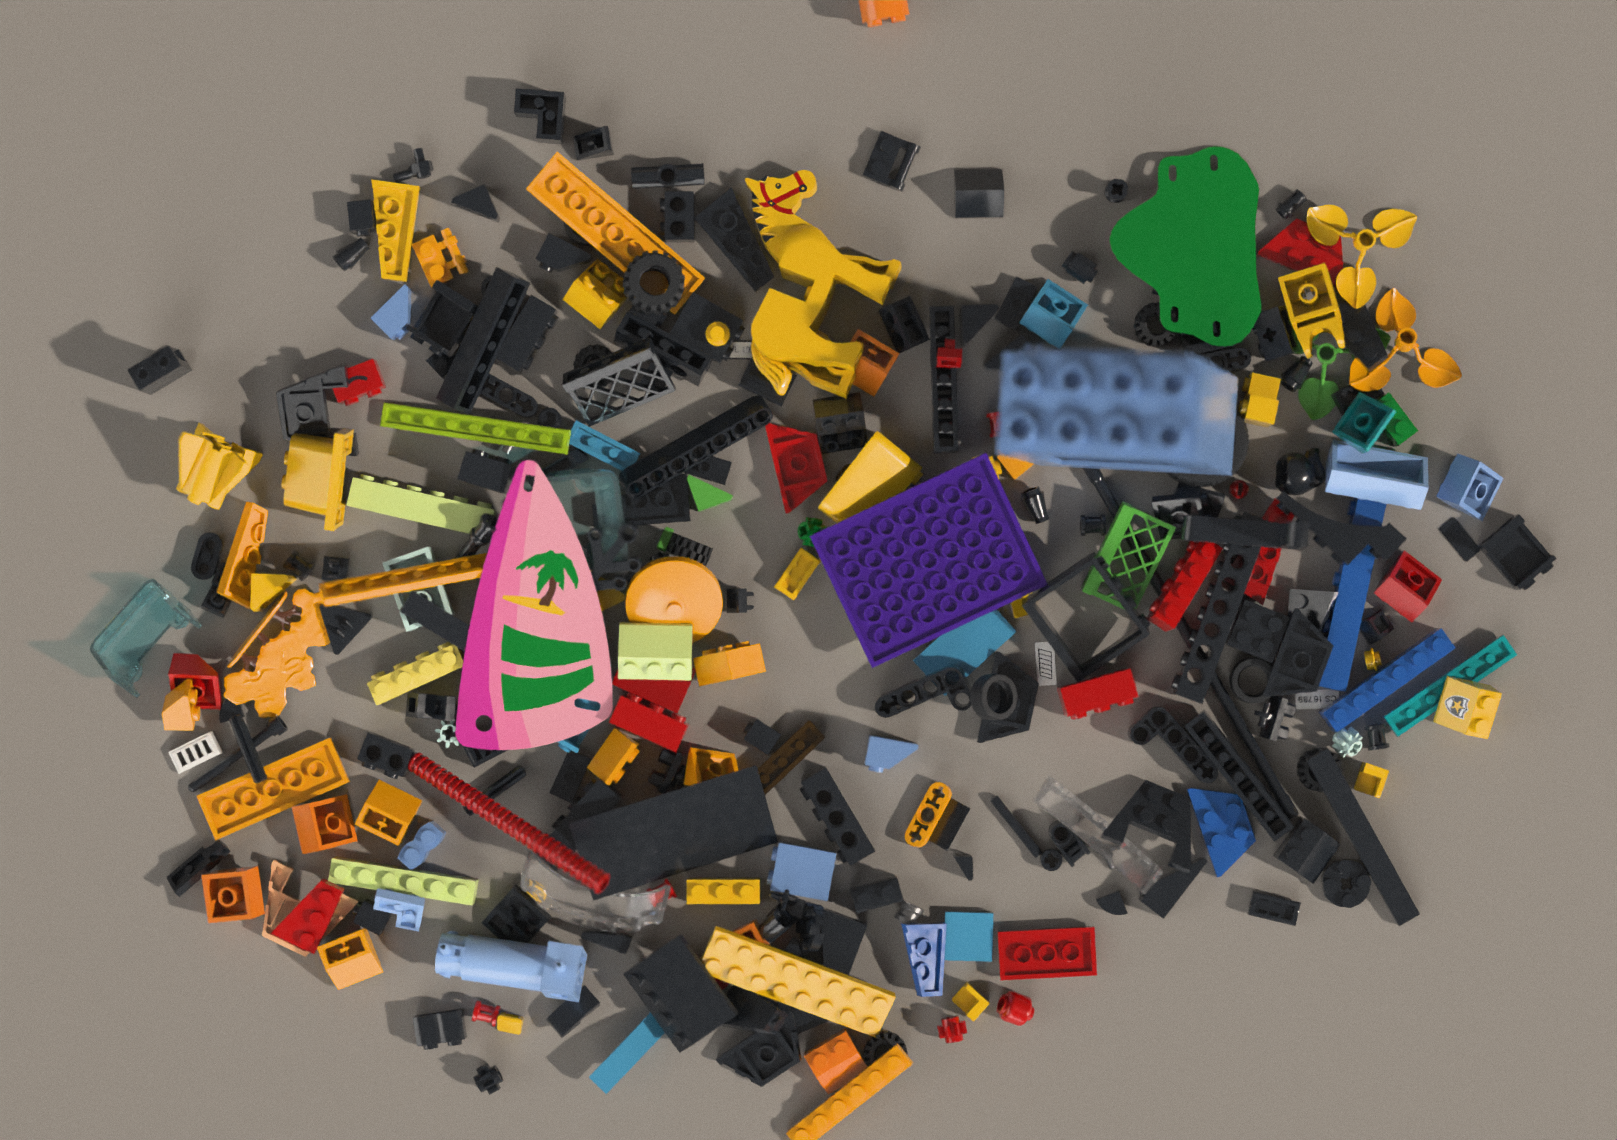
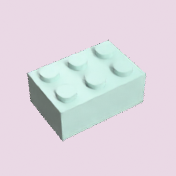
[383,547,455,632]

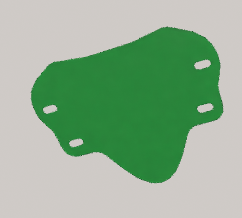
[1109,146,1262,346]

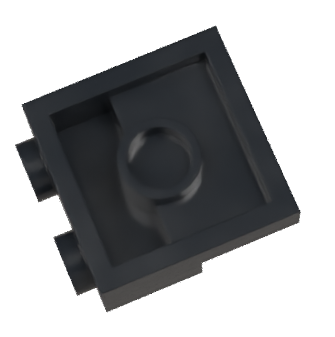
[1151,486,1213,540]

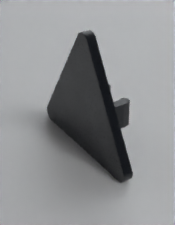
[319,604,372,655]

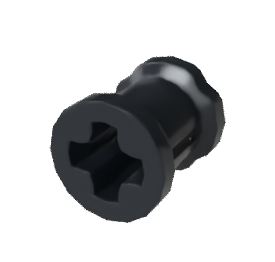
[1105,179,1128,203]
[1080,514,1106,536]
[283,550,315,582]
[1364,723,1390,751]

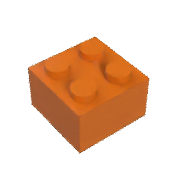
[201,866,265,923]

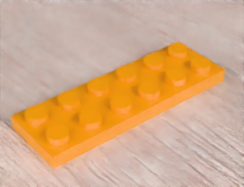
[197,738,350,840]

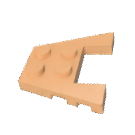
[262,860,359,957]

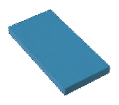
[913,609,1017,696]

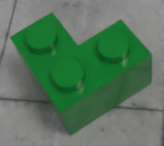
[1376,392,1418,447]

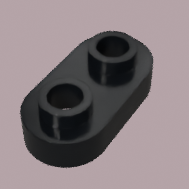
[191,532,223,580]

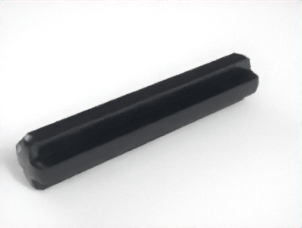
[229,714,267,783]
[463,765,526,816]

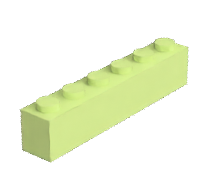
[346,474,497,538]
[328,856,479,905]

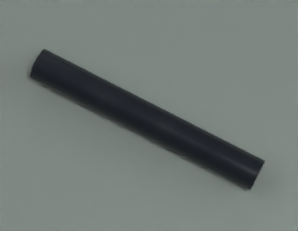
[990,795,1042,858]

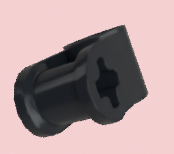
[1048,821,1091,867]
[758,902,798,943]

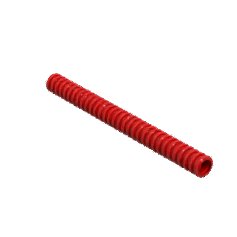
[408,752,610,893]

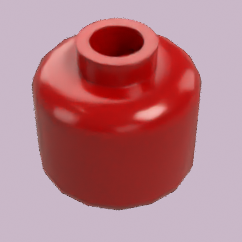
[997,991,1035,1026]

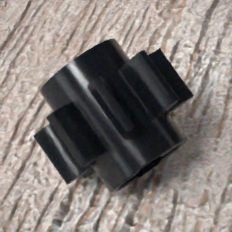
[474,1063,504,1095]

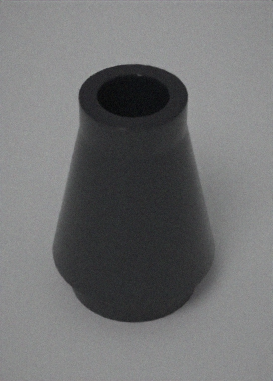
[333,237,370,272]
[1280,356,1313,392]
[1021,486,1049,524]

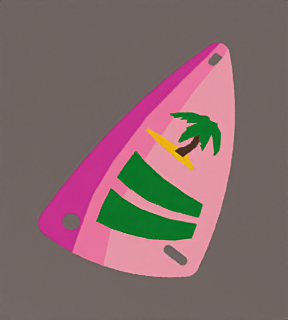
[455,460,613,750]

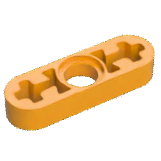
[905,782,952,848]

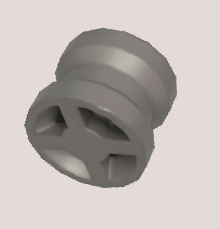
[894,900,924,923]

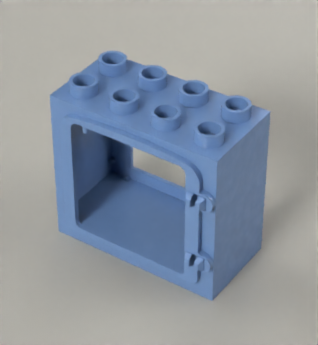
[997,344,1238,476]

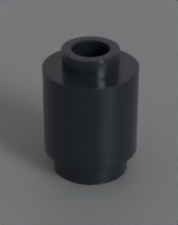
[1061,251,1099,284]

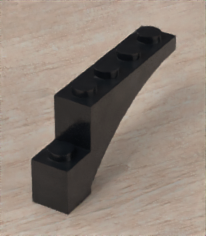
[1276,491,1407,566]

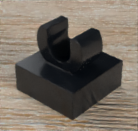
[322,556,349,581]
[726,588,754,613]

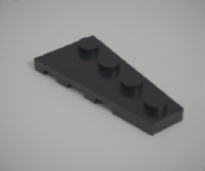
[694,187,774,292]

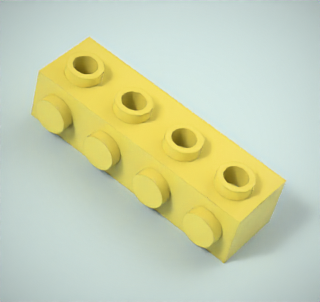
[367,642,464,705]

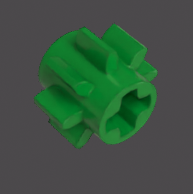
[797,517,827,546]

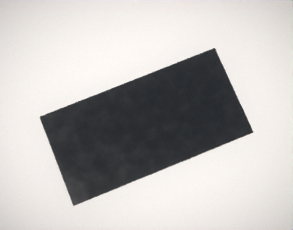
[569,765,778,901]

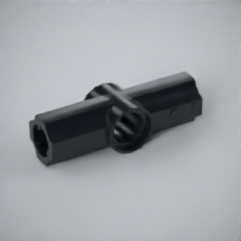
[631,163,705,189]

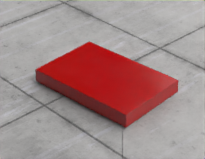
[612,667,696,713]

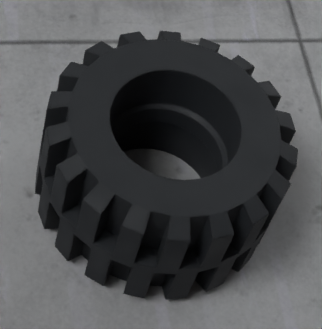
[623,250,685,315]

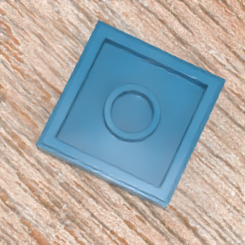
[945,911,994,962]

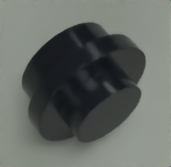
[538,408,562,428]

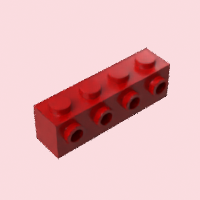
[1147,541,1223,632]

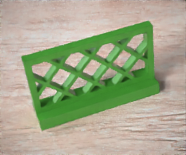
[1081,501,1176,610]

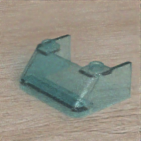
[546,468,629,570]
[90,579,202,698]

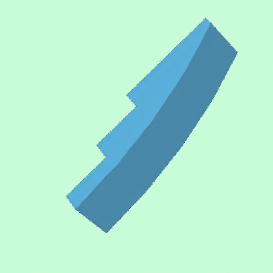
[589,1012,665,1094]

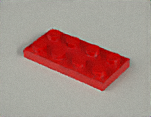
[997,926,1097,981]

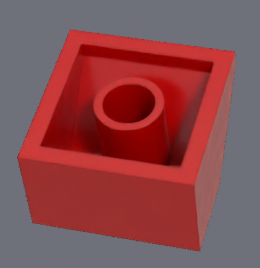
[1374,550,1442,622]

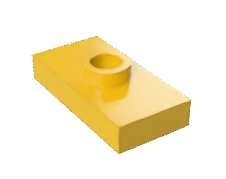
[774,547,821,601]

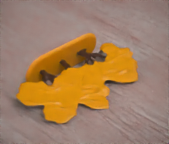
[224,589,330,718]

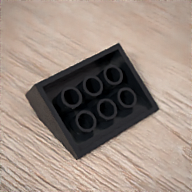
[623,934,738,1053]

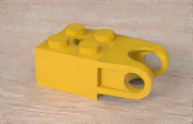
[1278,263,1345,359]

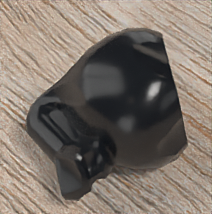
[1275,448,1325,496]

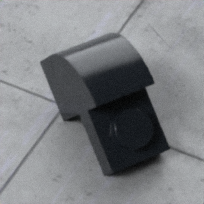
[406,692,457,721]

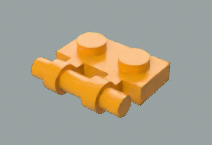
[412,228,469,289]

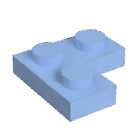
[374,888,425,932]

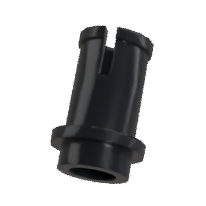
[1276,189,1307,220]

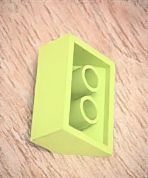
[618,622,693,680]

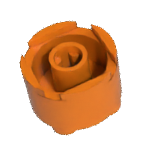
[858,0,910,28]

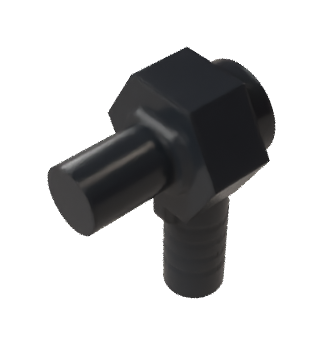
[393,148,434,183]

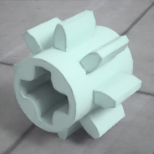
[435,718,460,748]
[1332,726,1363,758]

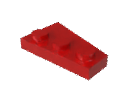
[270,878,345,954]

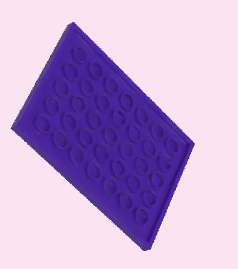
[810,453,1048,668]

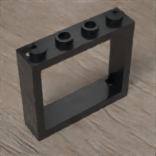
[1022,551,1151,683]

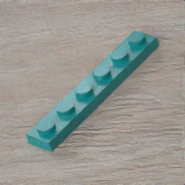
[1383,635,1517,737]

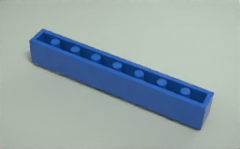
[1319,497,1386,692]

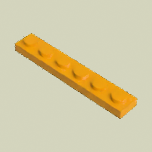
[786,1043,913,1140]

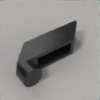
[528,449,589,487]

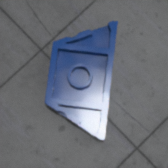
[1186,788,1256,878]

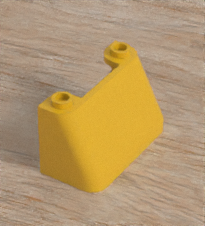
[818,431,923,523]

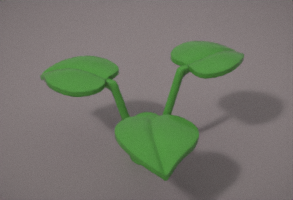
[1288,315,1391,420]

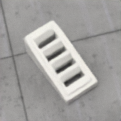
[168,731,223,774]

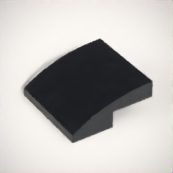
[482,884,552,943]

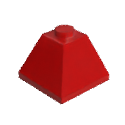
[168,653,222,710]

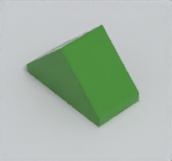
[687,475,733,512]

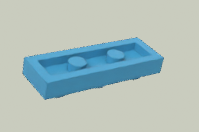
[569,420,641,471]

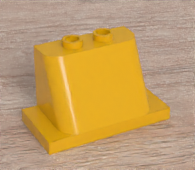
[281,428,354,531]

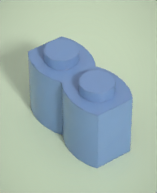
[398,821,446,870]

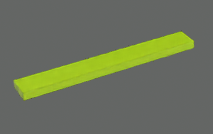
[380,403,571,455]

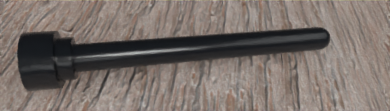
[188,714,288,792]

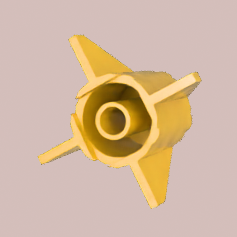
[176,423,263,510]

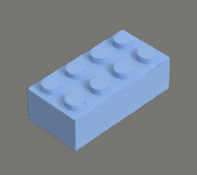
[1325,440,1429,510]

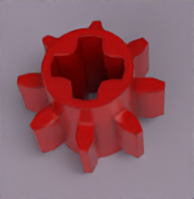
[937,1015,968,1044]

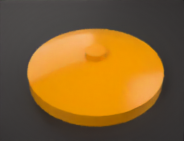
[625,556,723,643]

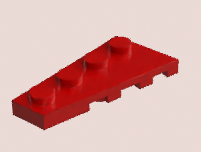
[1223,498,1294,606]

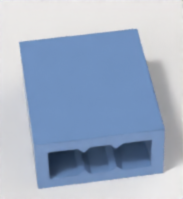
[767,841,836,901]

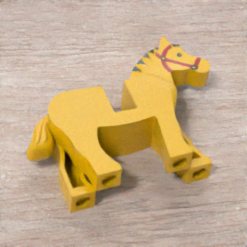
[745,170,902,399]

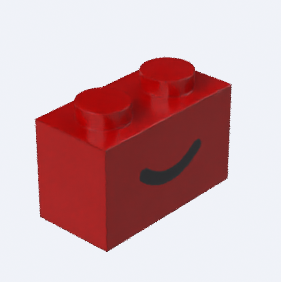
[333,359,386,406]

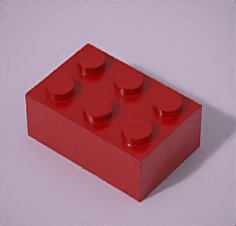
[1057,668,1139,720]
[609,692,689,752]

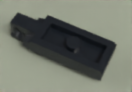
[166,839,231,897]

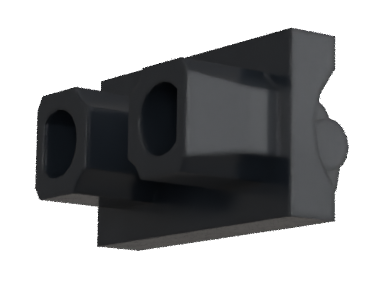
[1254,696,1296,741]
[648,749,686,794]

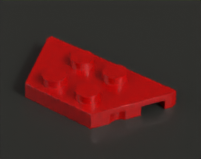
[1257,218,1344,288]
[765,423,828,514]

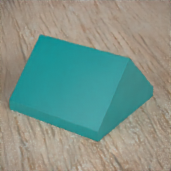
[1332,392,1396,454]

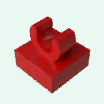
[937,339,962,368]

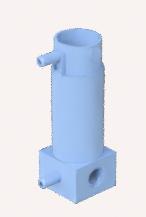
[435,931,587,1002]

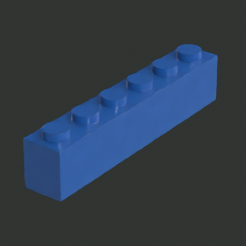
[1319,628,1455,732]

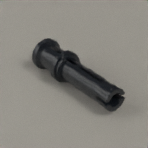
[454,513,498,559]

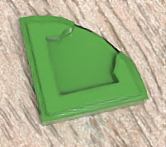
[657,527,674,552]

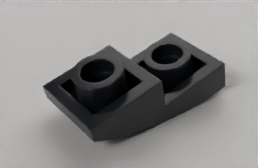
[201,561,232,618]
[546,985,600,1038]

